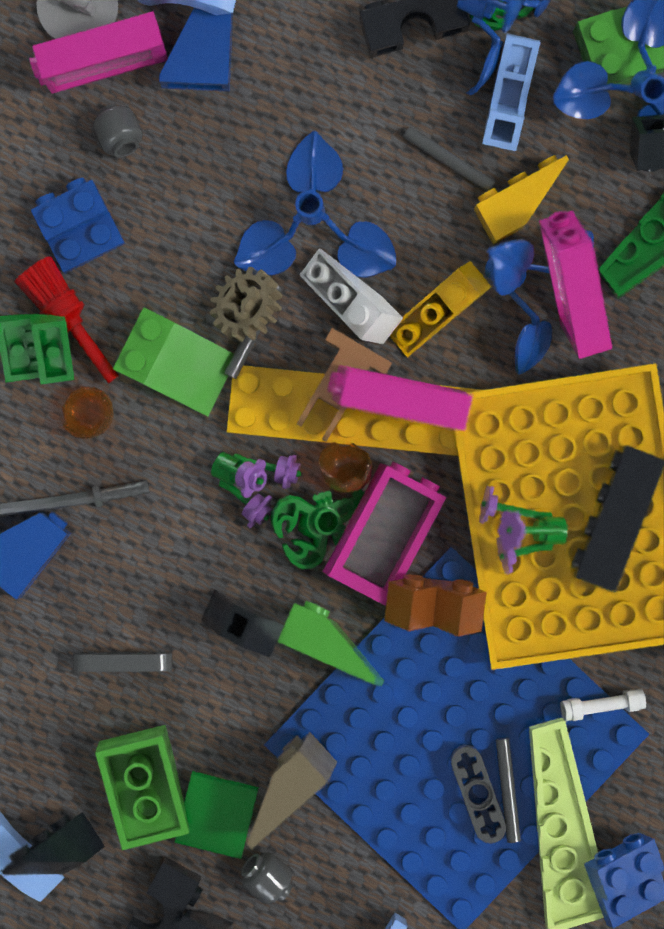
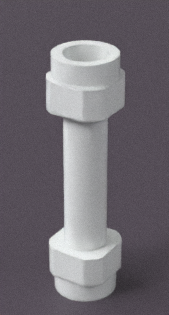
[560,689,646,722]

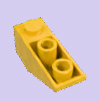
[474,155,569,245]
[390,261,492,358]

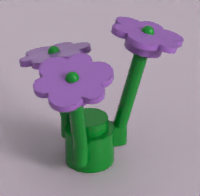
[479,486,568,575]

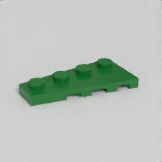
[598,193,664,299]

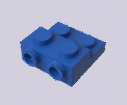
[31,178,125,274]
[584,833,664,929]

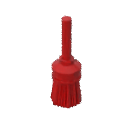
[14,256,119,384]

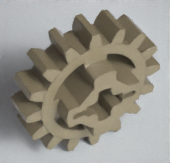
[209,267,282,342]

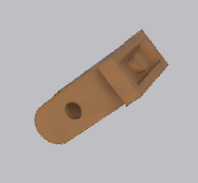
[296,328,392,442]

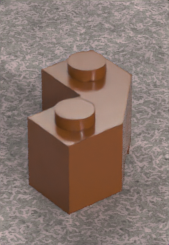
[384,574,487,637]

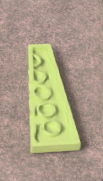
[529,717,604,929]

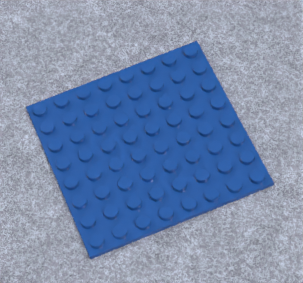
[264,547,649,929]

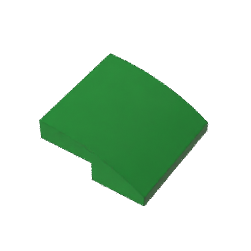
[0,314,75,385]
[175,771,259,859]

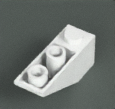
[300,249,403,344]

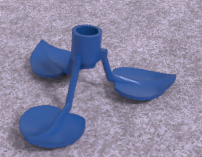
[457,0,551,95]
[553,0,664,119]
[234,131,396,278]
[485,230,594,375]

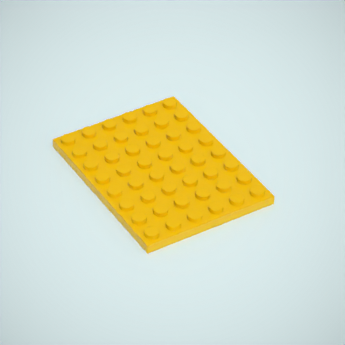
[454,363,664,670]

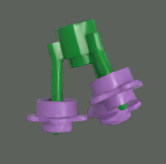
[211,452,301,528]

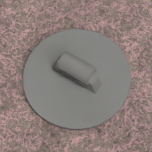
[37,0,118,39]

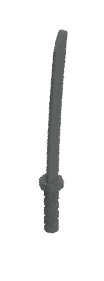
[0,480,150,516]

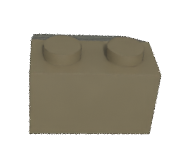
[247,732,337,849]

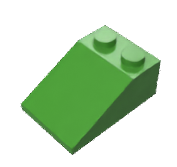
[573,7,664,85]
[113,307,234,416]
[277,601,384,687]
[95,725,190,850]

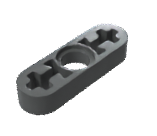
[73,652,172,672]
[450,745,506,843]

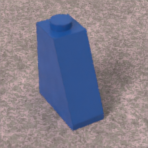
[159,8,233,91]
[0,512,71,599]

